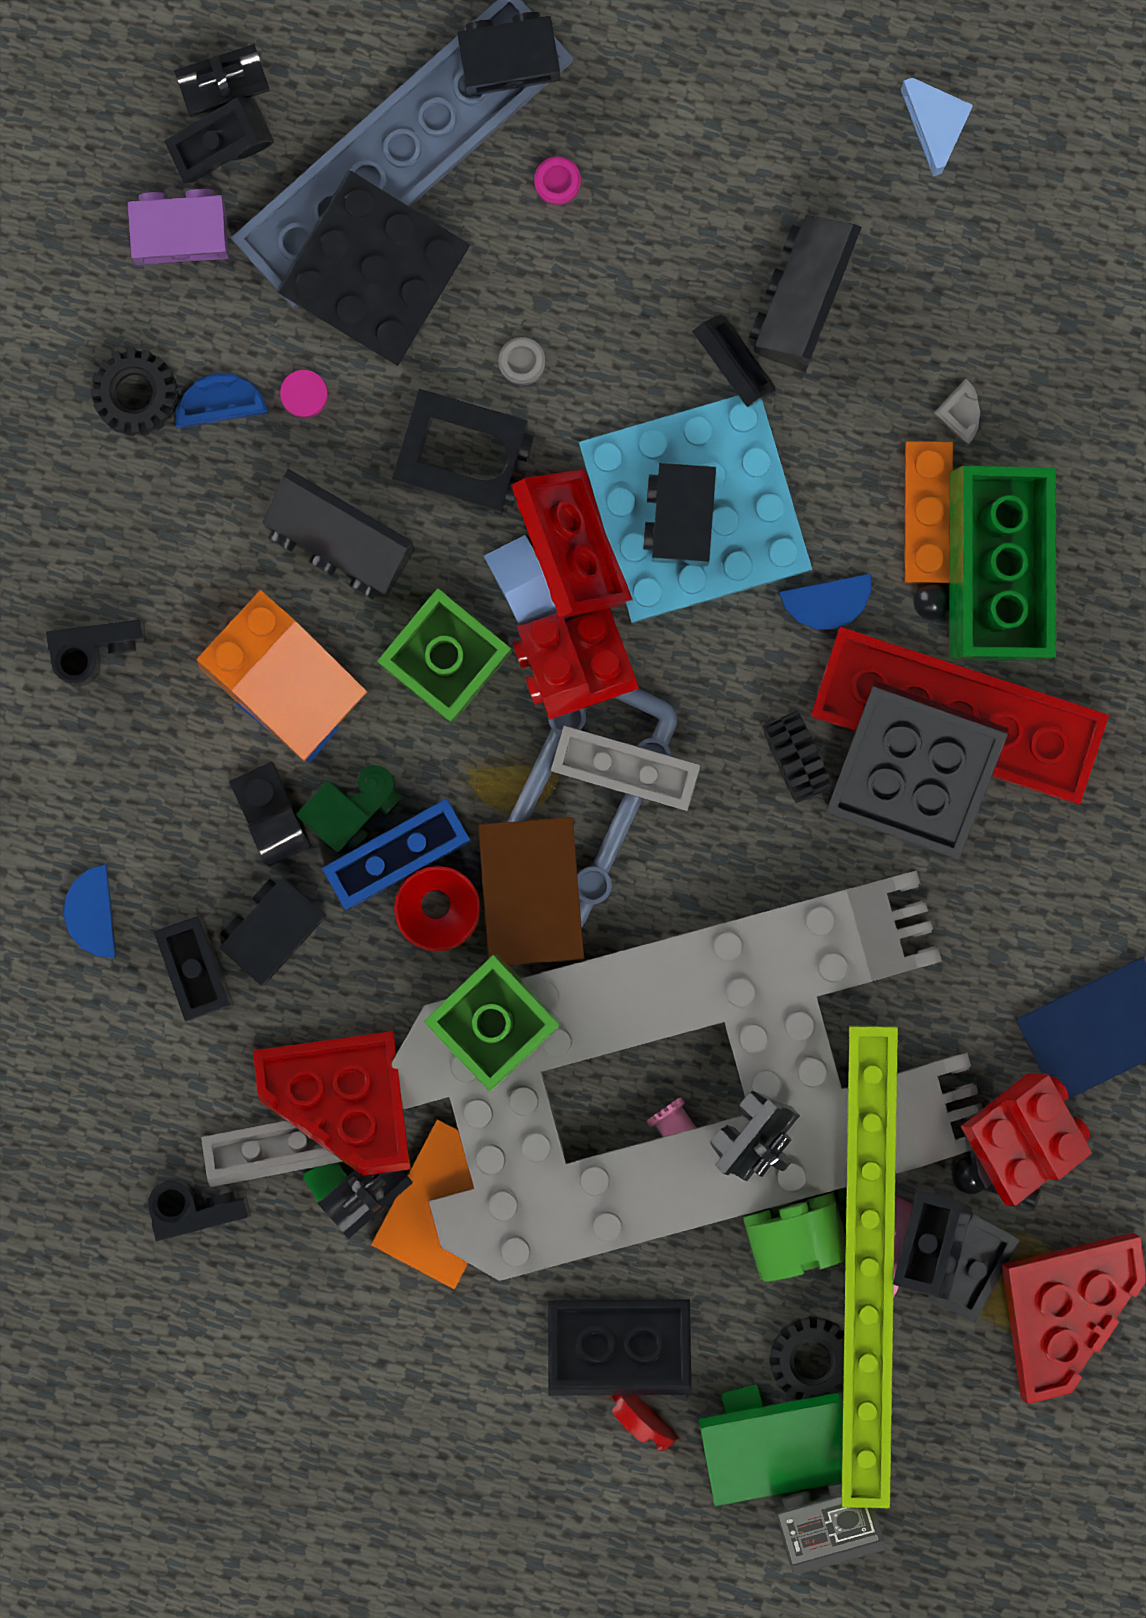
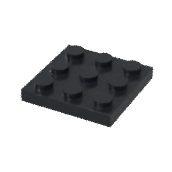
[276,170,470,366]
[826,681,1009,859]

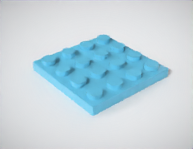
[579,396,812,623]

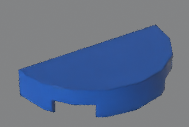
[176,373,269,429]
[778,574,871,630]
[63,864,117,958]

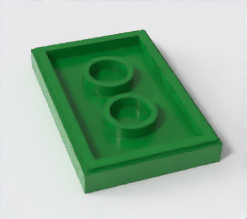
[699,1393,843,1506]

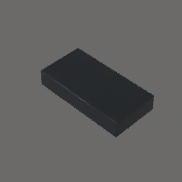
[692,314,776,407]

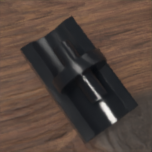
[174,44,270,117]
[710,1091,800,1181]
[317,1170,413,1239]

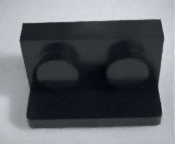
[921,1213,1020,1323]

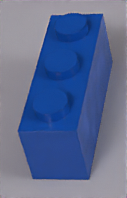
[322,799,471,911]

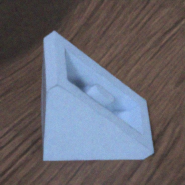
[900,78,973,177]
[484,535,568,626]

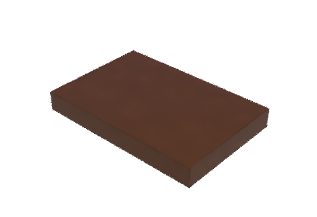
[478,817,584,965]

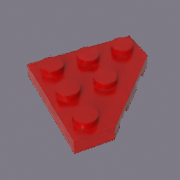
[253,1031,411,1176]
[1002,1232,1146,1404]

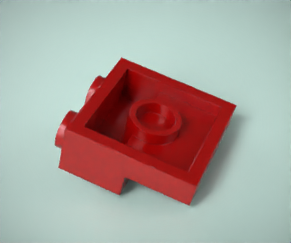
[512,608,639,720]
[961,1073,1092,1206]

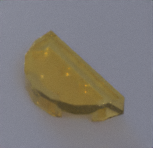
[467,765,559,813]

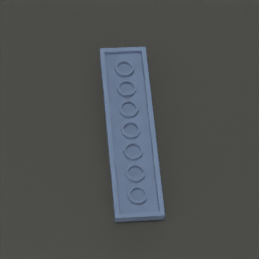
[231,0,573,310]

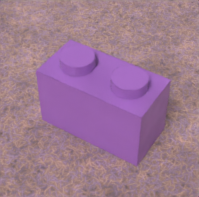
[128,189,229,265]

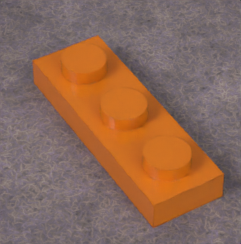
[904,442,953,584]

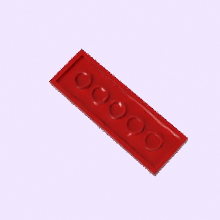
[810,627,1109,805]

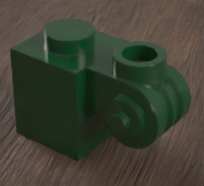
[296,765,403,854]

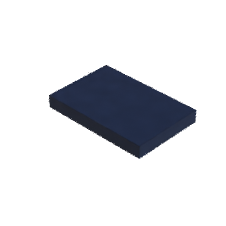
[1015,957,1146,1100]

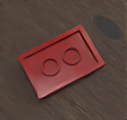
[511,469,633,618]

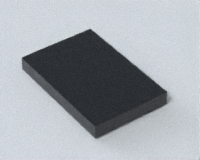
[548,1299,692,1396]

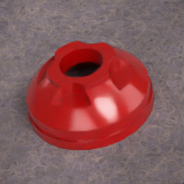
[394,865,481,952]

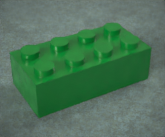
[949,466,1056,662]

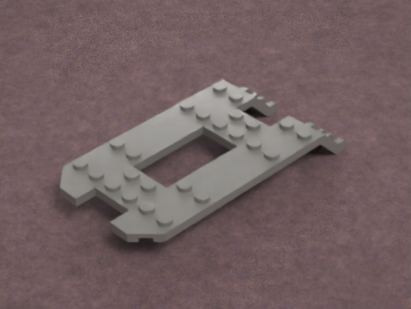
[391,870,983,1281]

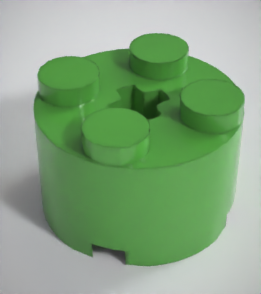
[743,1191,846,1282]

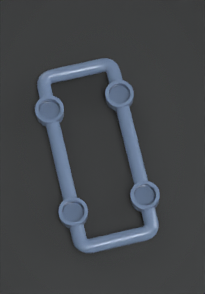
[481,689,678,927]

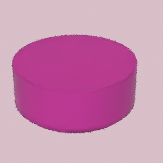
[534,156,581,205]
[280,370,328,419]

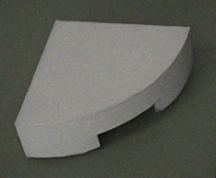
[933,379,980,446]

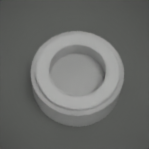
[498,337,545,386]

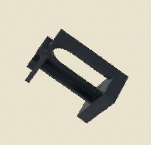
[392,389,534,516]

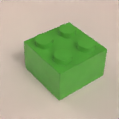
[377,588,512,725]
[423,954,563,1092]

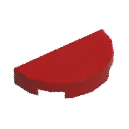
[603,1395,680,1451]

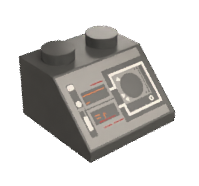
[774,1481,887,1576]

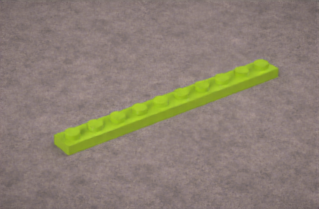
[842,1025,898,1508]

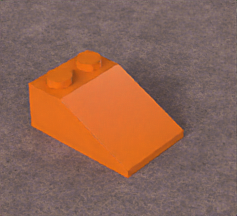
[196,590,367,761]

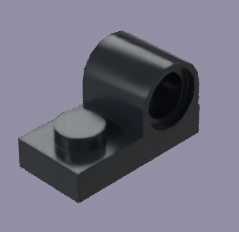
[164,97,274,183]
[46,619,147,687]
[229,761,312,867]
[148,1179,251,1242]

